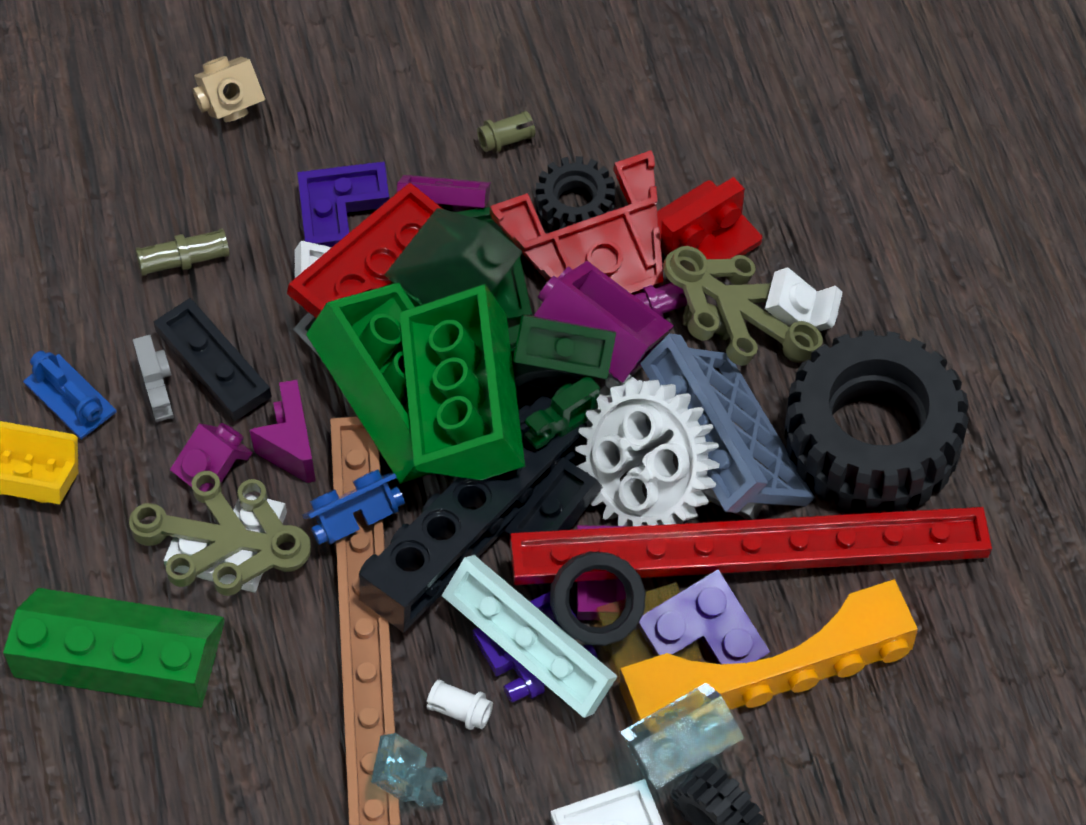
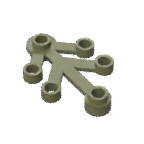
[663,246,823,366]
[129,471,311,596]

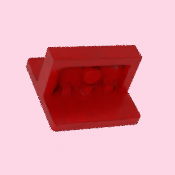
[657,177,762,260]

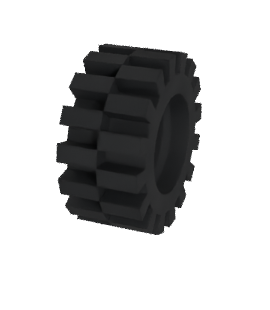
[536,156,615,233]
[671,761,765,825]

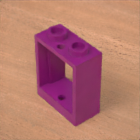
[534,261,674,383]

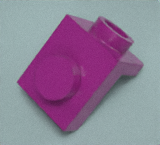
[170,423,253,492]

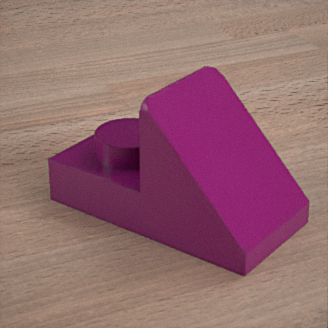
[250,380,316,483]

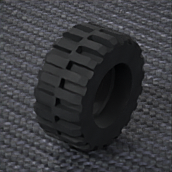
[784,330,969,513]

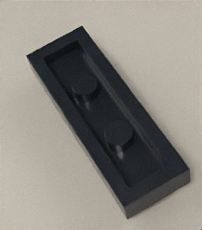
[153,298,272,422]

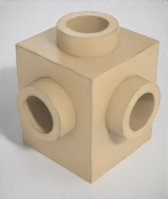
[192,56,265,122]

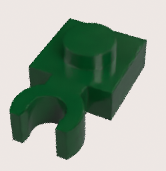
[524,376,600,449]

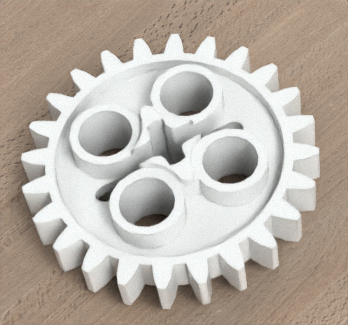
[575,380,720,527]

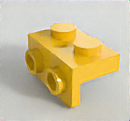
[0,421,79,504]

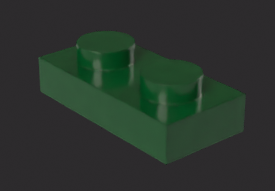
[513,314,616,379]

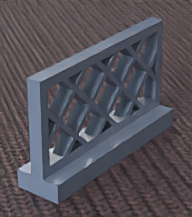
[640,333,815,513]

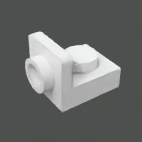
[765,267,842,331]

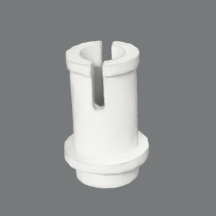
[427,680,493,730]

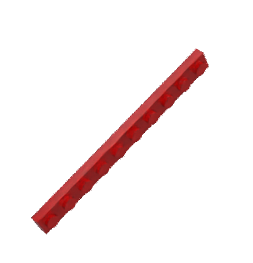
[510,507,992,585]

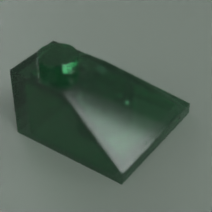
[384,208,523,305]

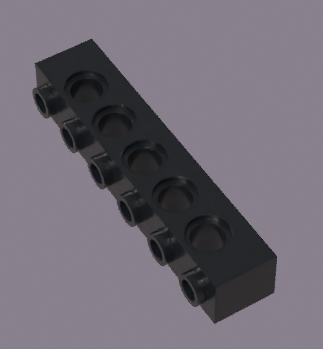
[359,394,587,633]

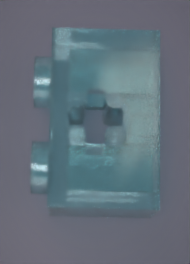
[620,683,744,789]

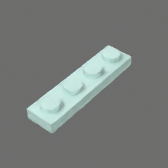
[442,555,618,718]

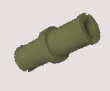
[135,228,230,276]

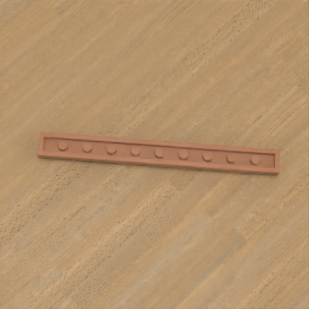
[330,416,401,825]

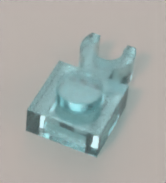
[371,733,448,807]

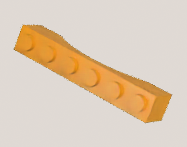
[620,579,918,739]

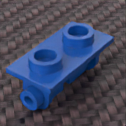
[23,350,117,440]
[302,469,405,545]

